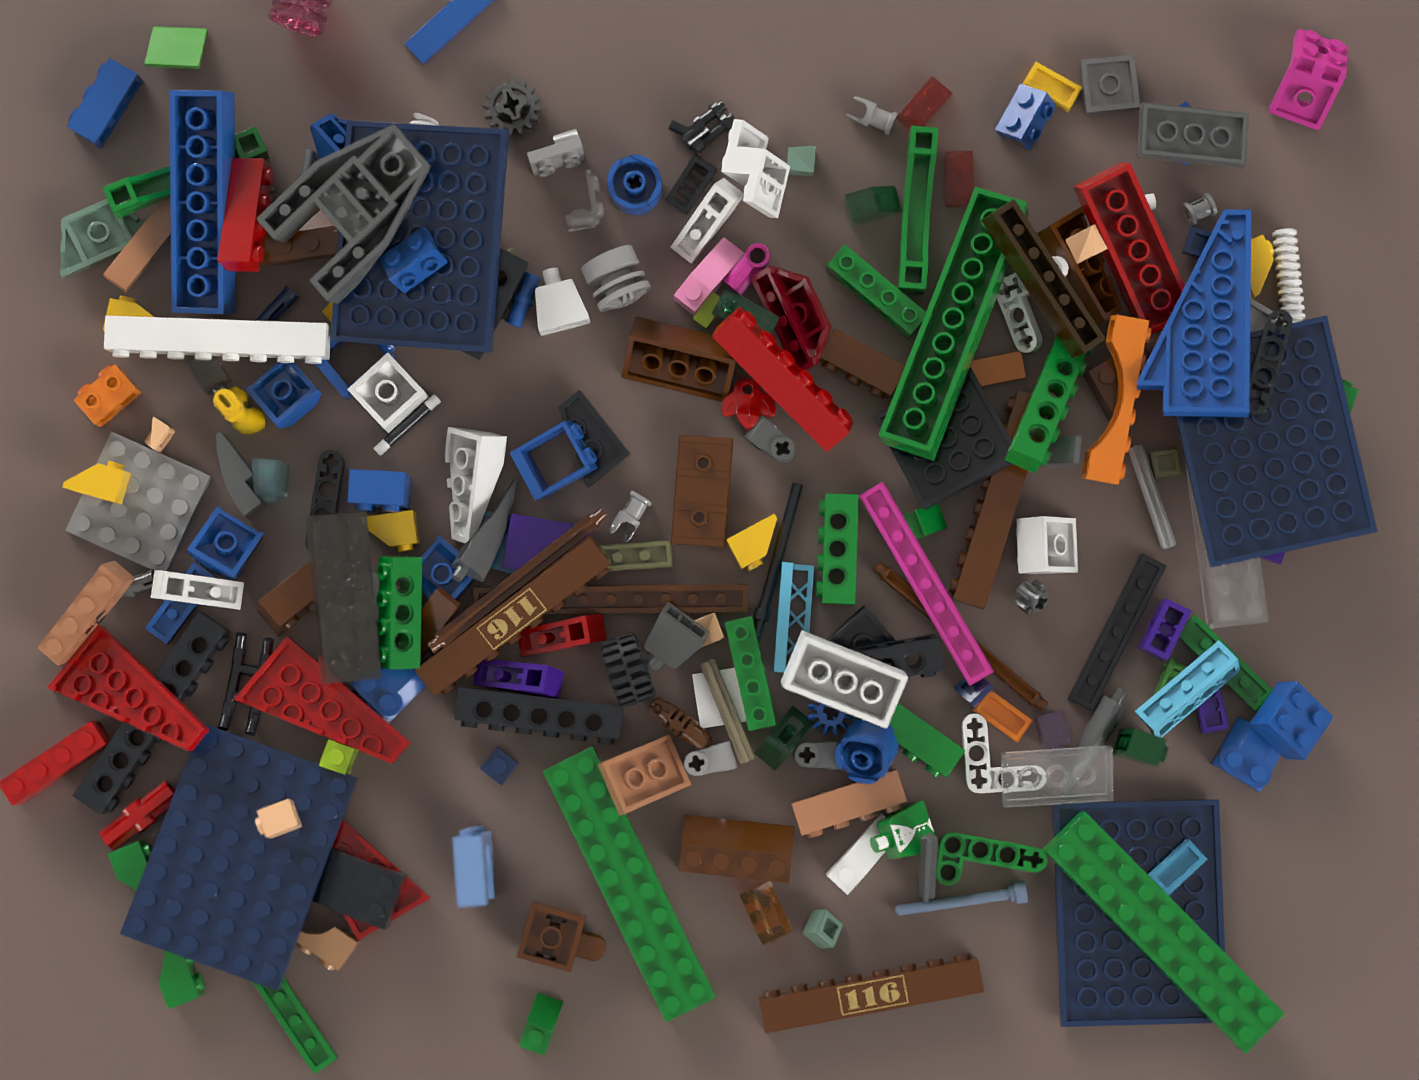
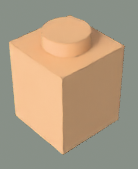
[255,799,302,839]

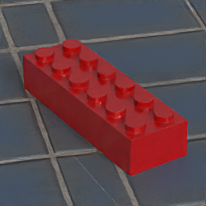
[1073,162,1185,335]

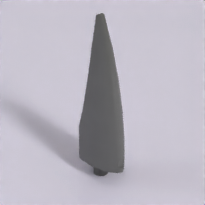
[452,479,517,582]
[1057,687,1128,797]

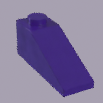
[473,659,564,699]

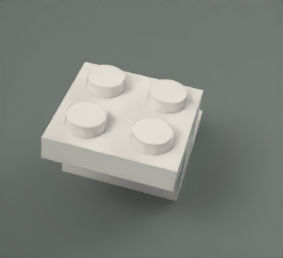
[721,119,790,218]

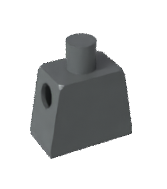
[644,602,710,670]

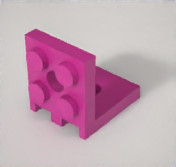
[1268,29,1349,130]

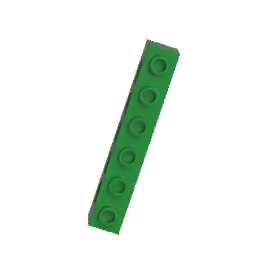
[1005,335,1094,474]

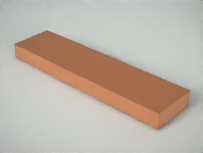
[103,198,171,292]

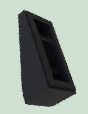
[665,154,718,215]

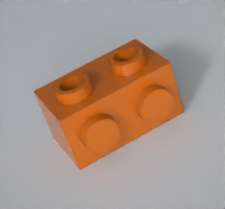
[74,364,142,428]

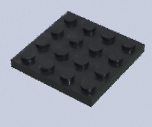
[873,366,1012,511]

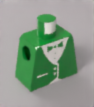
[870,800,940,859]

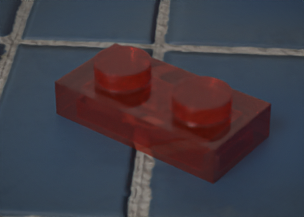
[897,76,952,129]
[944,151,974,207]

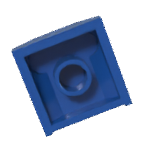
[245,362,321,429]
[187,506,264,581]
[421,535,476,601]
[351,658,426,722]
[1210,717,1281,792]

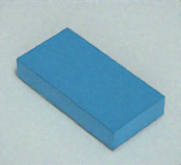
[1148,838,1207,896]

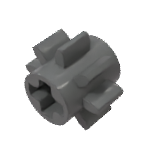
[1015,579,1049,615]

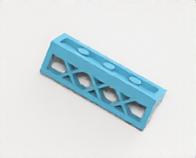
[773,562,814,673]
[1135,641,1241,737]

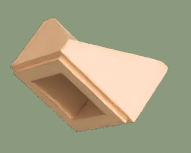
[1066,224,1107,264]
[144,416,175,452]
[694,612,724,648]

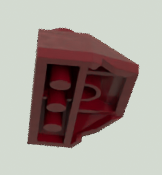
[751,266,832,370]

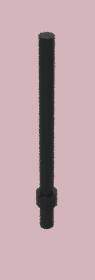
[753,483,803,643]

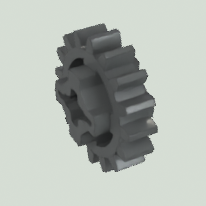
[483,77,542,138]

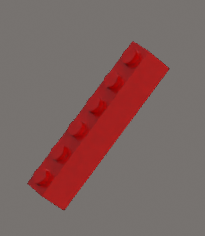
[712,306,854,453]

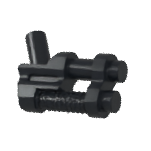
[668,101,735,154]

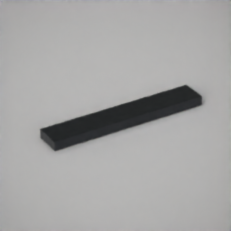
[1067,553,1167,711]

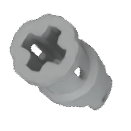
[846,97,898,135]
[609,491,652,542]

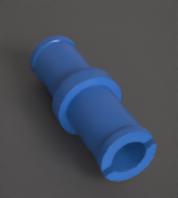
[505,272,541,328]

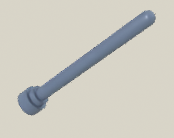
[895,881,1028,916]

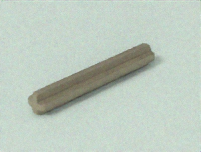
[701,659,755,763]

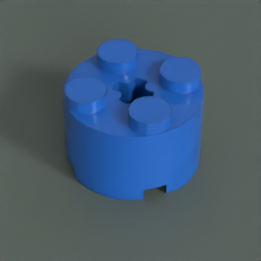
[607,155,662,215]
[835,719,898,784]

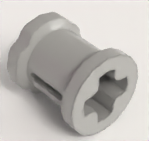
[1181,193,1217,226]

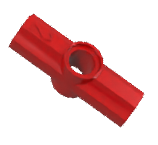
[99,781,175,851]

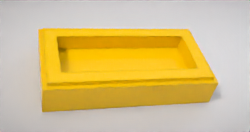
[1023,61,1082,113]

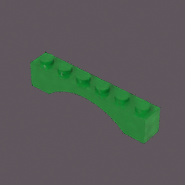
[102,126,269,219]
[897,126,938,295]
[108,840,206,1010]

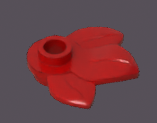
[721,378,776,431]

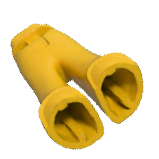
[213,386,265,435]

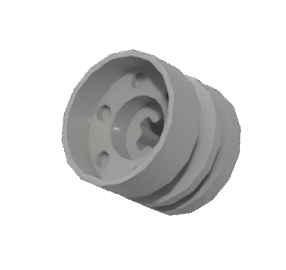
[581,245,651,312]

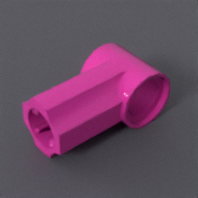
[723,243,770,296]

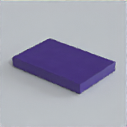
[502,514,591,570]

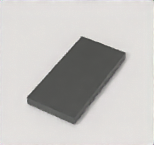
[1137,102,1249,168]

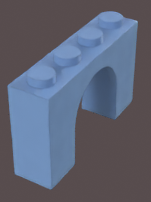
[453,826,496,907]

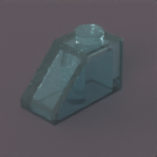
[252,459,289,503]

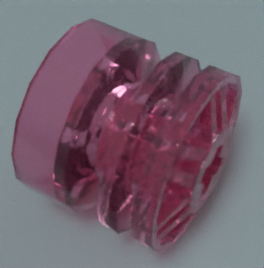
[268,0,333,36]

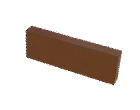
[420,587,461,662]

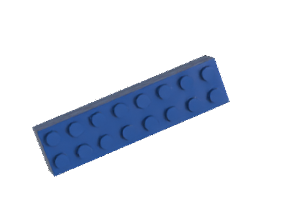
[169,90,236,314]

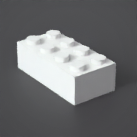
[781,631,908,728]

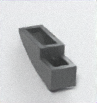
[216,431,266,518]

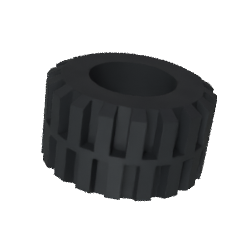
[601,632,655,708]

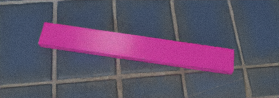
[859,482,994,686]

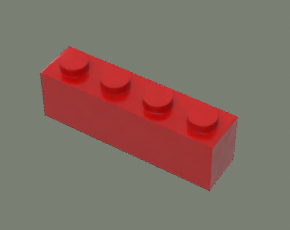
[218,158,275,272]
[0,721,111,806]

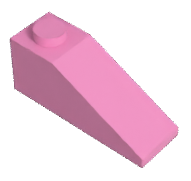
[674,237,745,316]

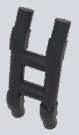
[218,632,274,736]

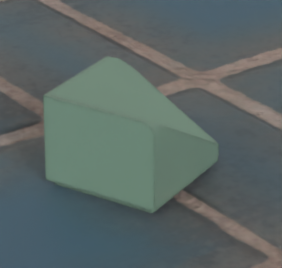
[787,146,816,177]
[802,909,843,949]

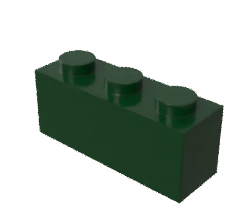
[1112,728,1168,766]

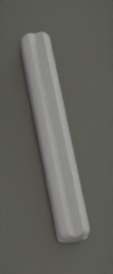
[1128,444,1176,549]

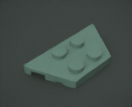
[60,199,144,280]

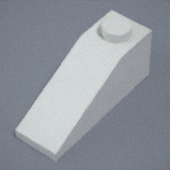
[670,178,744,264]
[151,570,244,610]
[826,813,885,895]

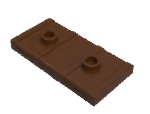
[670,435,734,548]

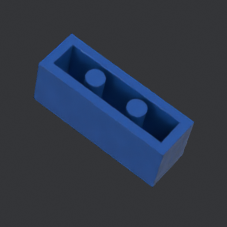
[67,58,143,149]

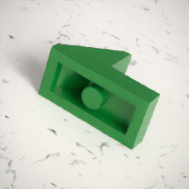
[903,504,947,539]
[519,992,564,1056]

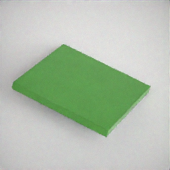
[145,26,208,69]

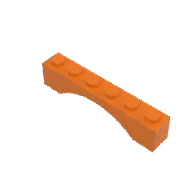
[1081,315,1151,485]

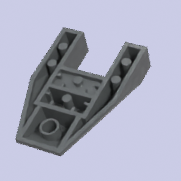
[257,124,431,304]

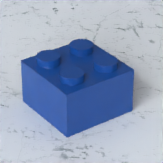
[348,469,412,513]
[1249,681,1334,760]

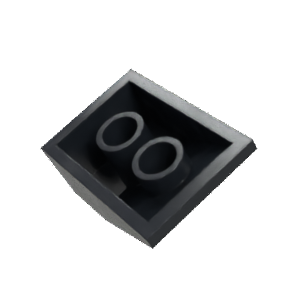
[313,848,408,930]

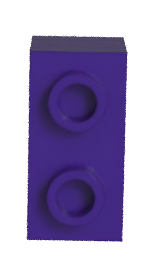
[1137,599,1192,661]

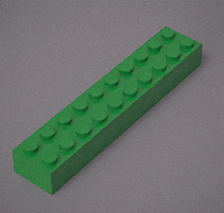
[879,187,1029,461]
[543,746,716,1022]
[1042,811,1285,1054]

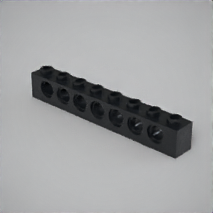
[73,612,231,815]

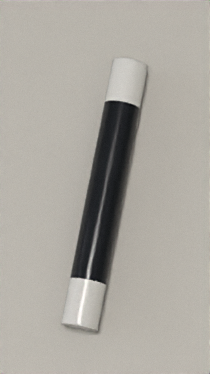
[373,394,441,456]

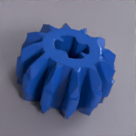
[807,700,853,735]

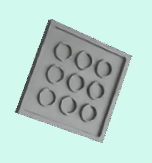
[65,432,212,572]

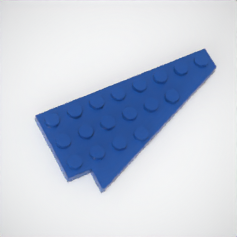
[1137,210,1252,417]

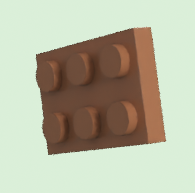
[598,734,691,816]

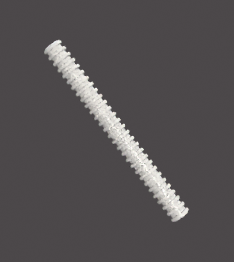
[1272,228,1306,325]

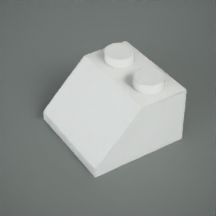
[347,352,429,433]
[1016,516,1078,574]

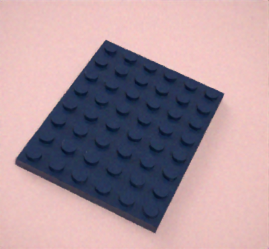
[330,120,510,353]
[1175,315,1378,568]
[120,724,358,991]
[1052,799,1225,1027]

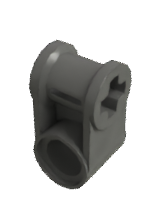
[744,416,795,464]
[792,742,844,770]

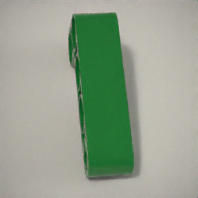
[936,832,1048,885]

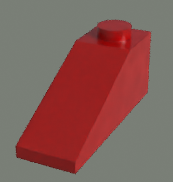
[518,614,607,657]

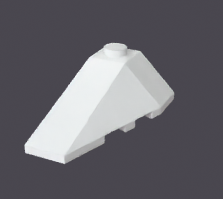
[445,427,507,543]

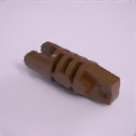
[648,697,713,749]

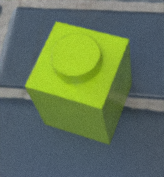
[319,739,358,775]

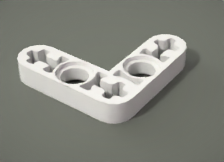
[997,256,1069,353]
[961,714,1046,793]

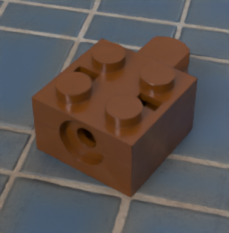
[517,901,606,972]

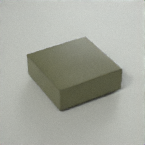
[1149,448,1182,479]

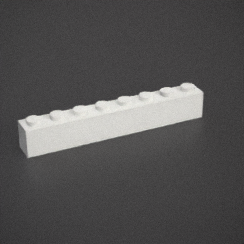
[104,316,331,364]

